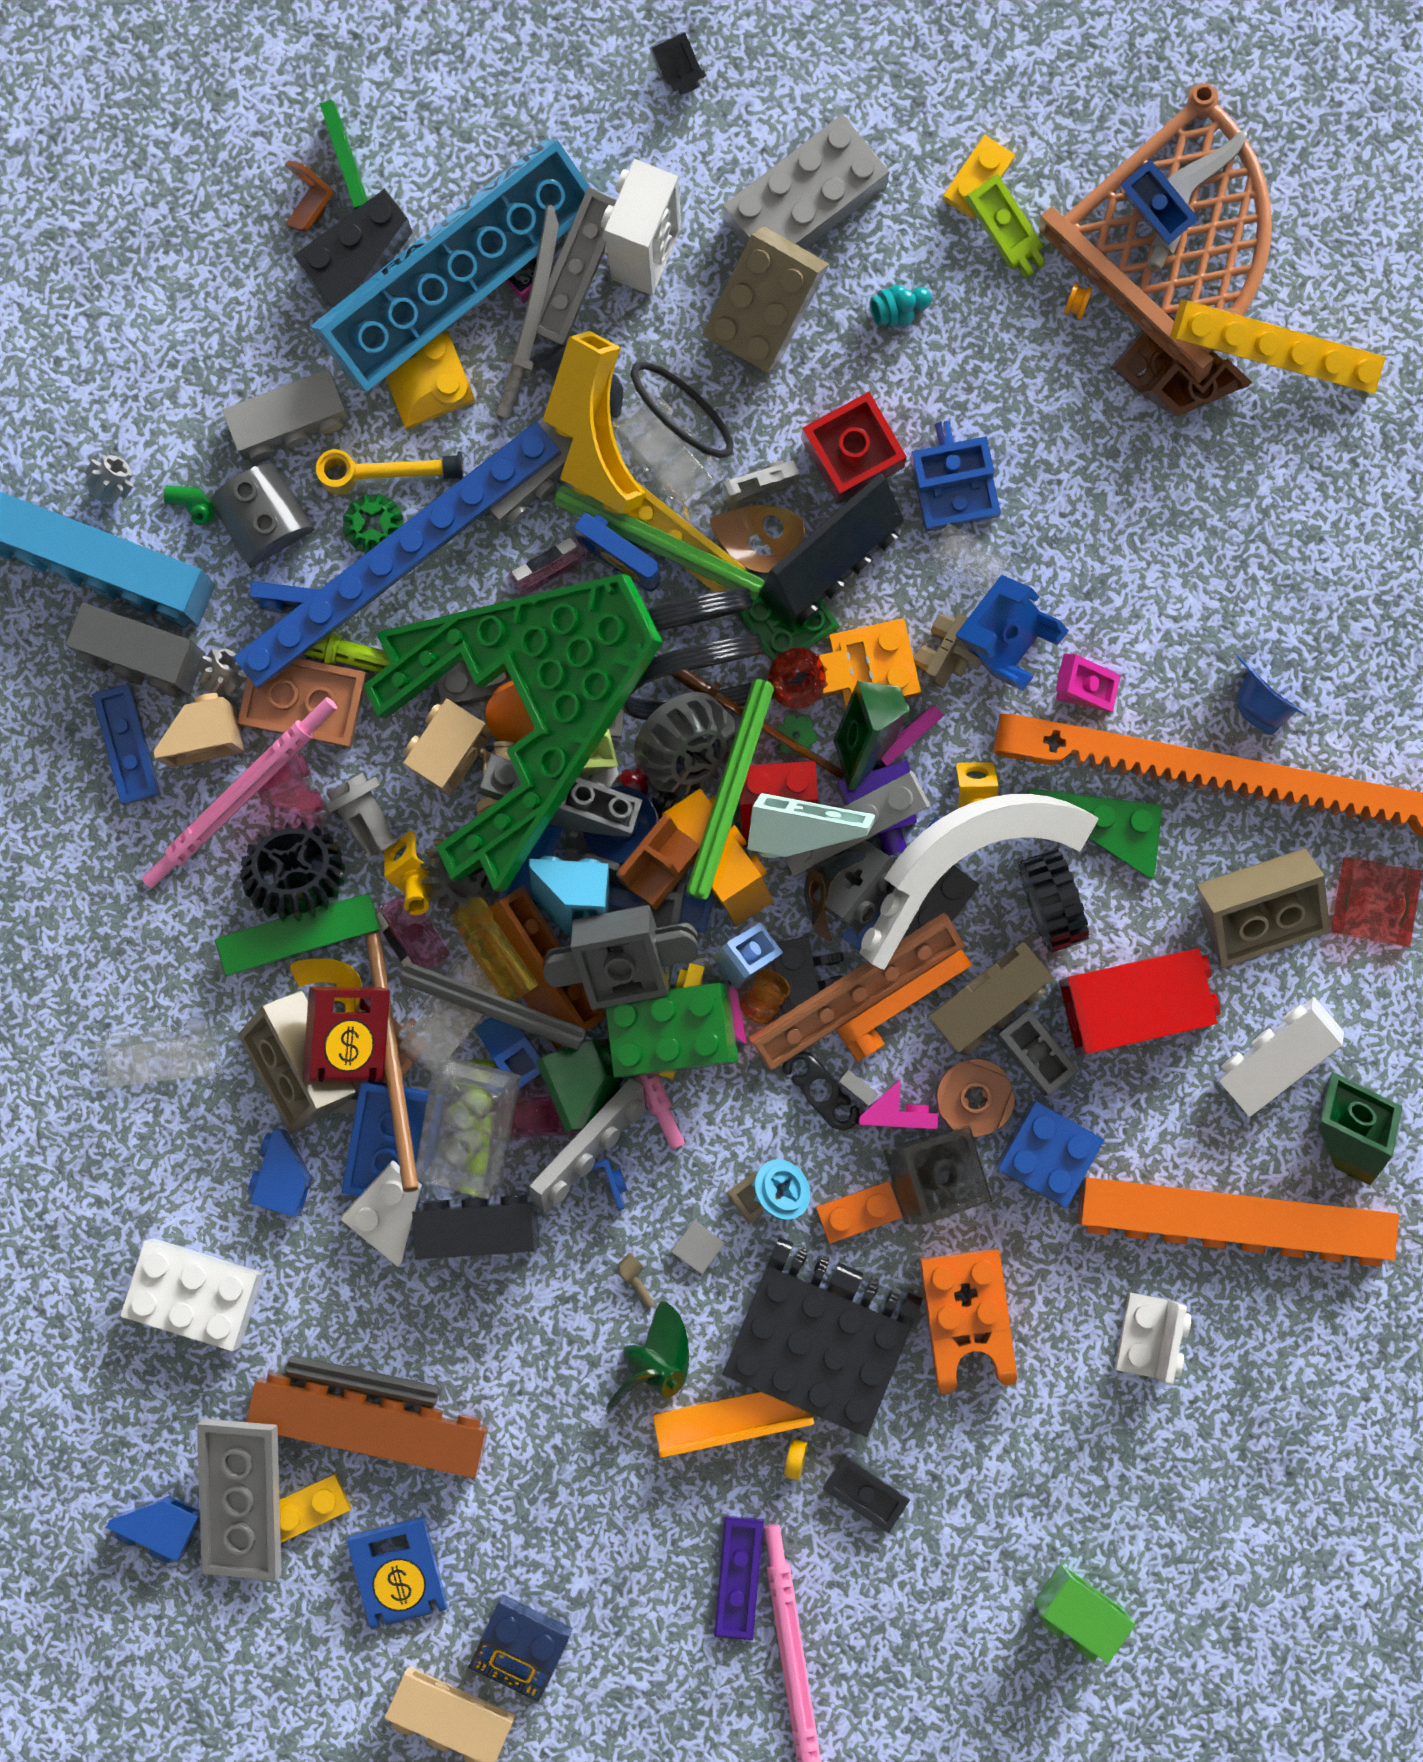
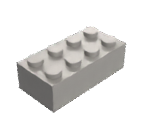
[723,114,890,249]

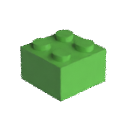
[1034,1563,1136,1664]

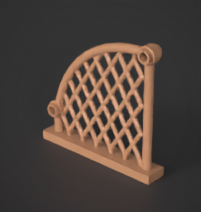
[1039,83,1272,383]

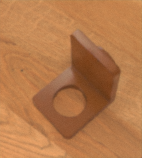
[285,160,335,233]

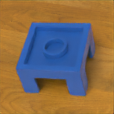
[955,574,1069,691]

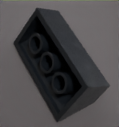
[759,473,904,628]

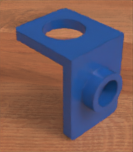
[591,1158,628,1211]

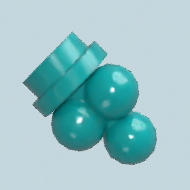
[869,285,932,327]

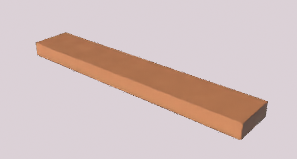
[749,912,965,1071]

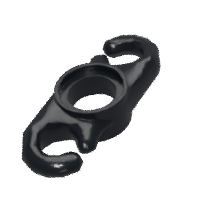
[783,1051,860,1131]

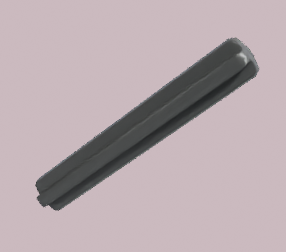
[286,1355,439,1407]

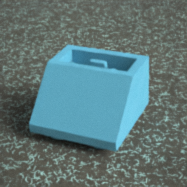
[529,856,610,936]

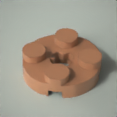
[936,1059,1015,1137]

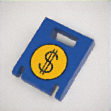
[574,512,661,592]
[347,1516,448,1630]

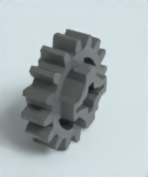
[421,830,497,914]

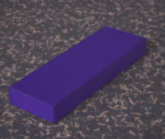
[714,1515,764,1640]

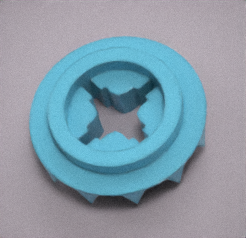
[751,1160,810,1221]

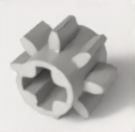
[84,455,134,503]
[195,648,246,696]

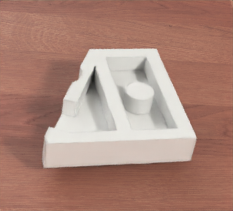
[340,1160,422,1267]

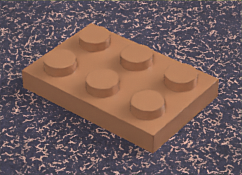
[237,658,368,748]

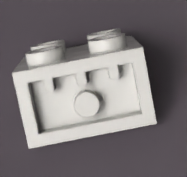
[1114,1292,1191,1385]

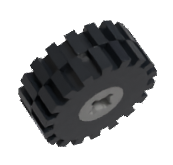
[1019,849,1089,953]

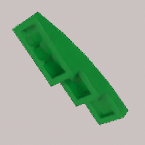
[214,893,381,977]

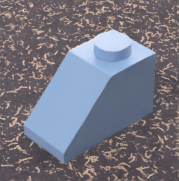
[712,922,783,988]

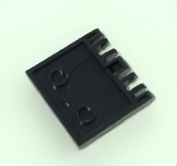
[722,1237,923,1437]

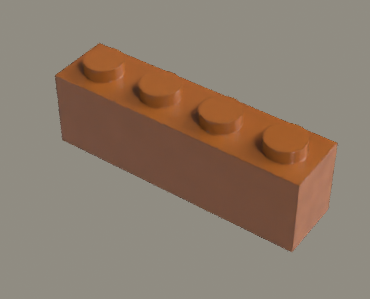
[472,886,607,1049]

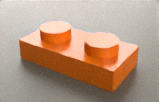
[816,1180,902,1244]

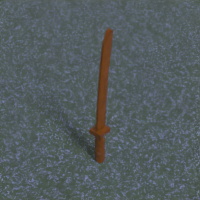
[670,670,844,778]

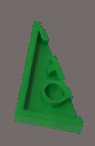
[1027,788,1163,879]

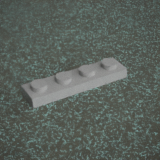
[536,187,617,345]
[784,772,931,876]
[529,1078,645,1214]

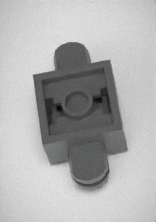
[543,905,698,1010]

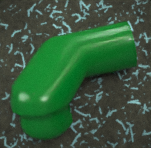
[164,485,214,525]

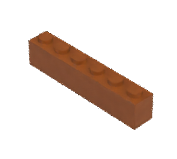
[246,1373,489,1478]

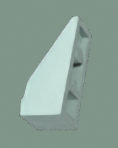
[747,793,875,858]

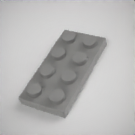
[197,1419,282,1581]

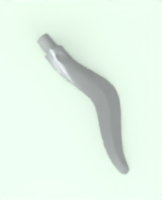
[1147,131,1247,272]

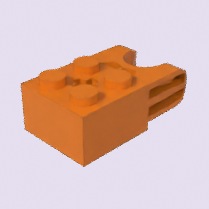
[918,1248,1017,1395]

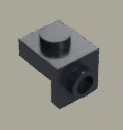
[649,32,707,95]

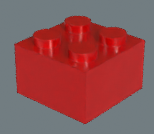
[801,392,907,504]

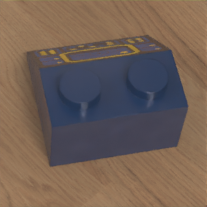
[468,1594,573,1702]

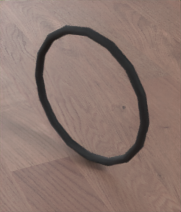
[630,361,734,459]

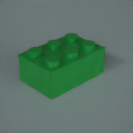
[606,983,739,1078]

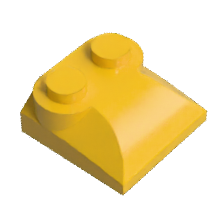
[385,330,476,429]

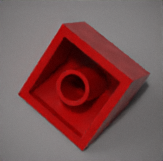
[740,761,818,847]

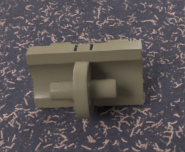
[914,613,982,689]

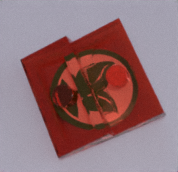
[1331,857,1423,948]

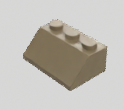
[1196,848,1330,968]
[238,990,356,1135]

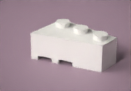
[1219,996,1344,1117]

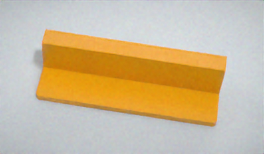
[652,1391,814,1458]

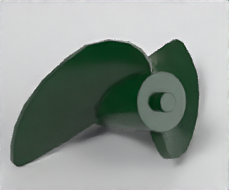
[606,1301,689,1414]

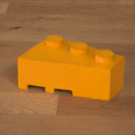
[662,788,774,927]

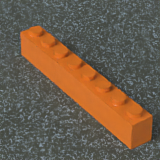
[1077,1177,1399,1267]

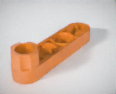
[836,949,972,1062]

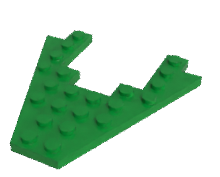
[363,573,663,892]

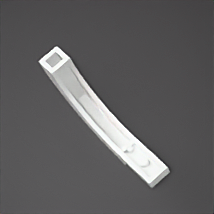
[859,794,1099,970]

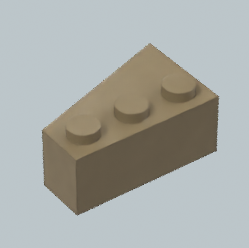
[927,941,1054,1054]

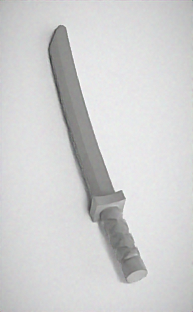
[496,205,559,419]

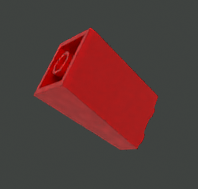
[1059,948,1221,1056]

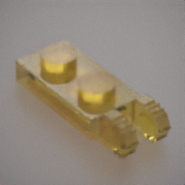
[452,897,539,1002]

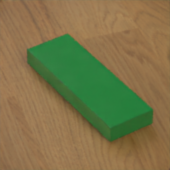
[319,99,368,210]

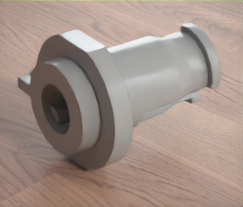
[323,773,399,859]

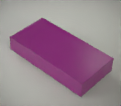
[878,705,944,768]

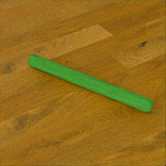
[554,485,764,600]
[686,679,774,899]

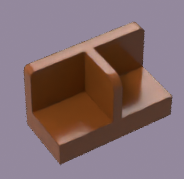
[616,814,700,911]

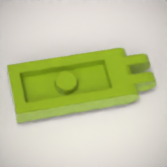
[964,174,1046,278]

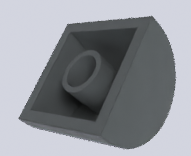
[210,463,315,569]

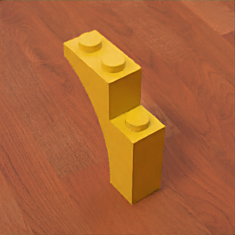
[543,331,646,514]

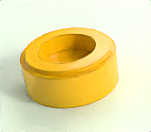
[784,1439,808,1481]

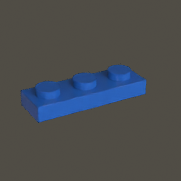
[92,684,161,805]

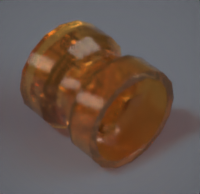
[740,970,791,1024]

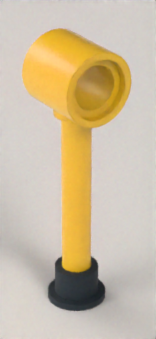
[316,449,464,495]

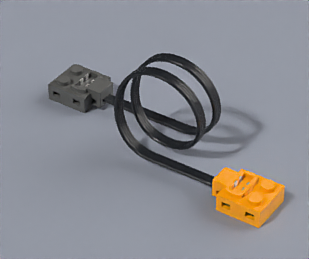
[436,587,921,720]

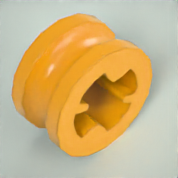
[1063,282,1092,320]

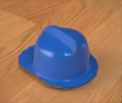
[1235,653,1307,735]

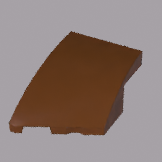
[1110,315,1252,416]

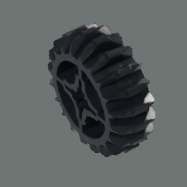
[240,821,346,922]

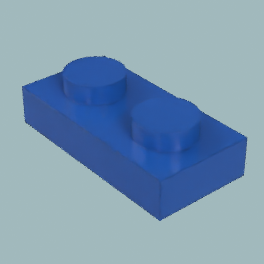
[249,581,320,612]

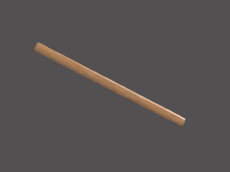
[365,932,419,1192]

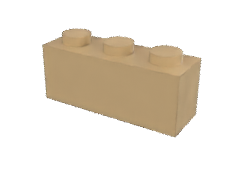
[384,1666,516,1762]

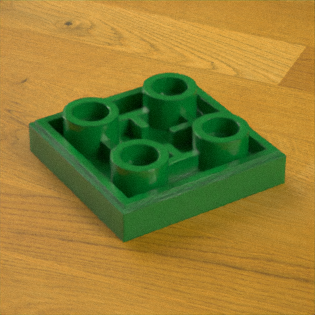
[738,596,840,670]

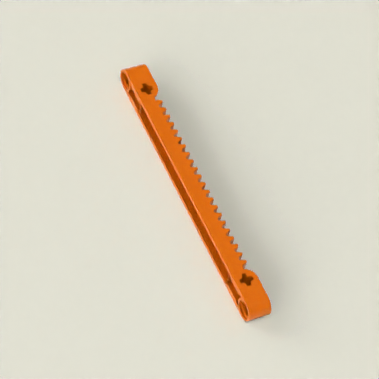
[992,714,1423,837]

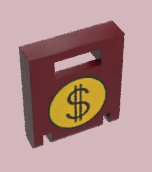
[303,986,390,1082]

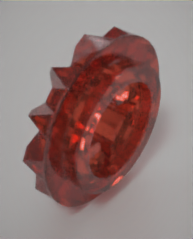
[768,647,828,709]

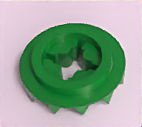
[343,493,404,553]

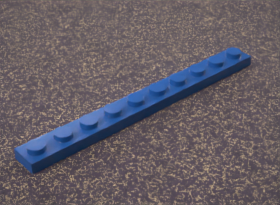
[233,421,561,689]

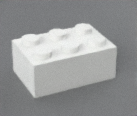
[120,1238,264,1351]

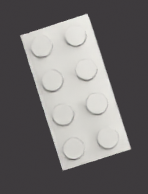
[601,159,681,296]

